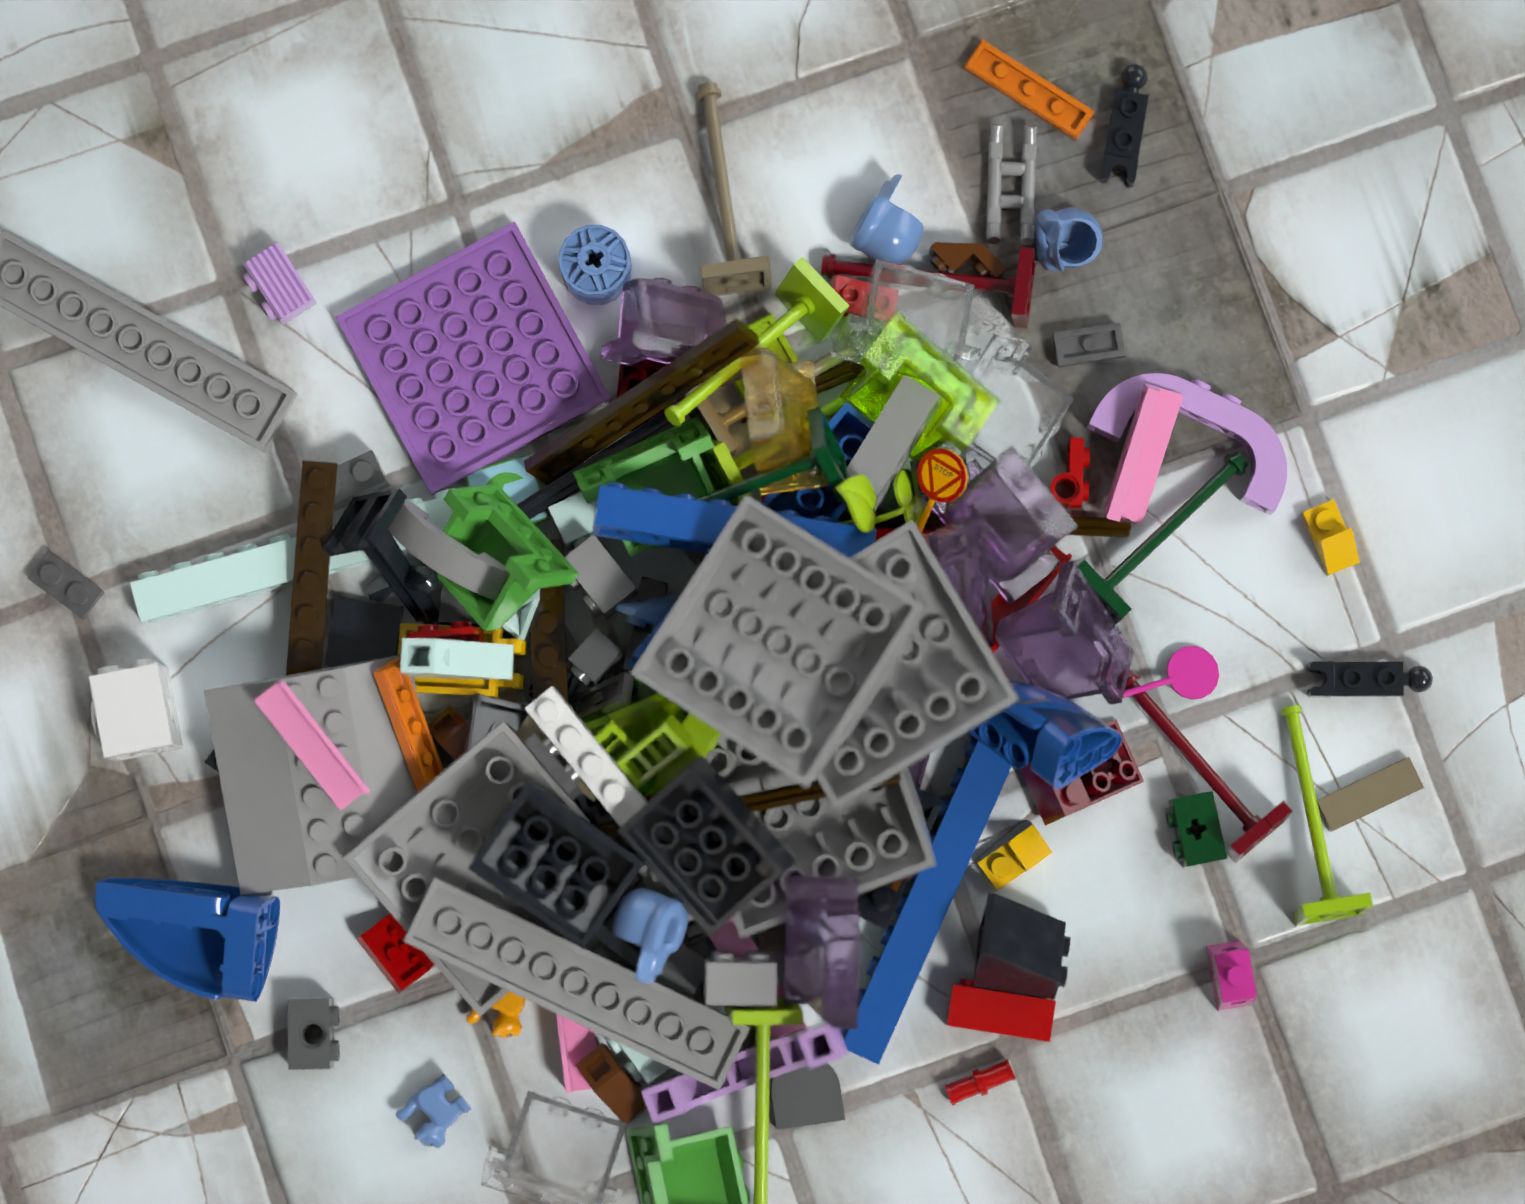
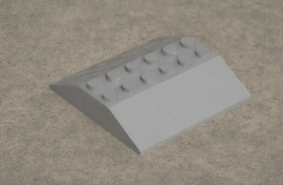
[630,495,924,788]
[816,520,1019,810]
[204,655,418,895]
[343,721,640,1016]
[705,733,937,938]

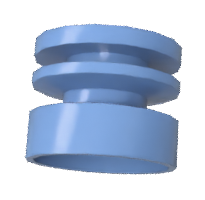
[559,225,632,305]

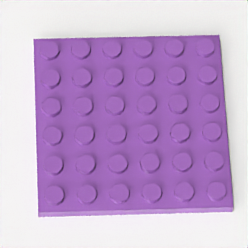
[336,221,611,496]

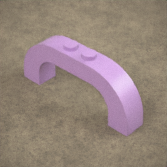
[1086,373,1287,515]
[641,1019,848,1124]

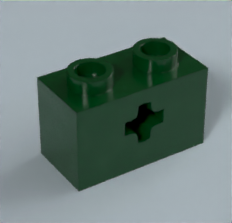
[1165,791,1227,868]

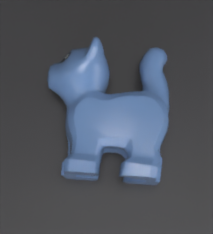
[396,1074,471,1148]

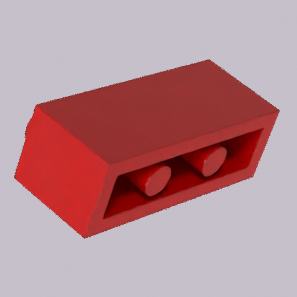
[945,978,1056,1042]

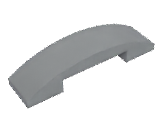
[388,499,510,600]

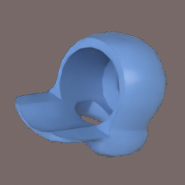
[849,174,924,266]
[1035,207,1103,272]
[612,888,688,983]

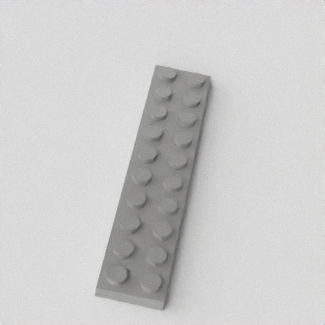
[0,229,298,453]
[404,876,750,1091]

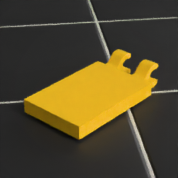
[398,623,527,698]

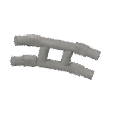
[986,124,1037,245]

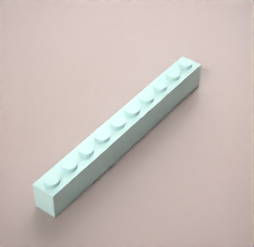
[130,489,453,625]

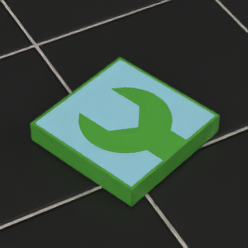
[466,454,550,524]

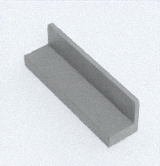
[847,375,943,512]

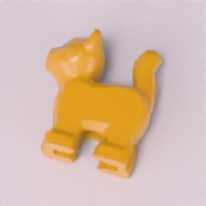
[466,991,526,1039]

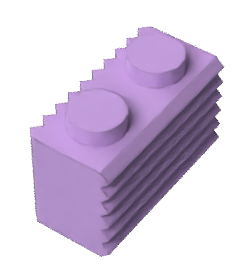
[243,242,317,325]

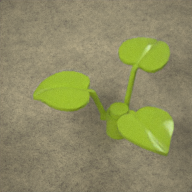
[836,469,924,533]

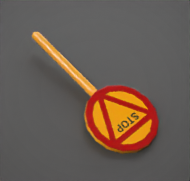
[917,448,968,533]

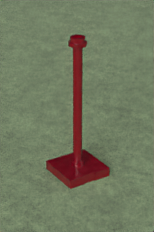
[821,247,1036,329]
[1116,670,1292,864]

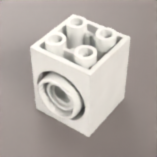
[89,659,183,762]

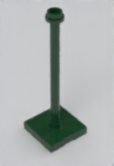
[696,406,849,502]
[1063,451,1248,630]

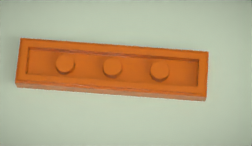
[963,39,1095,142]
[373,658,444,792]

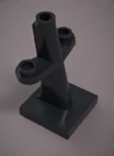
[322,488,439,625]

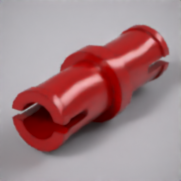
[944,1059,1016,1106]

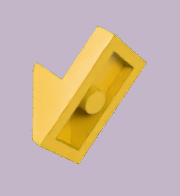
[1301,499,1360,576]
[977,824,1052,891]

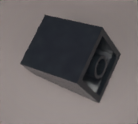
[973,892,1071,999]

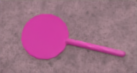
[1110,646,1219,701]

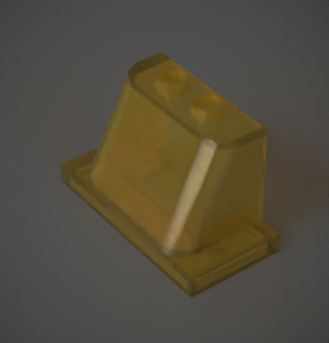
[741,347,829,495]

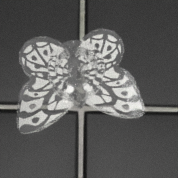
[940,291,1010,355]

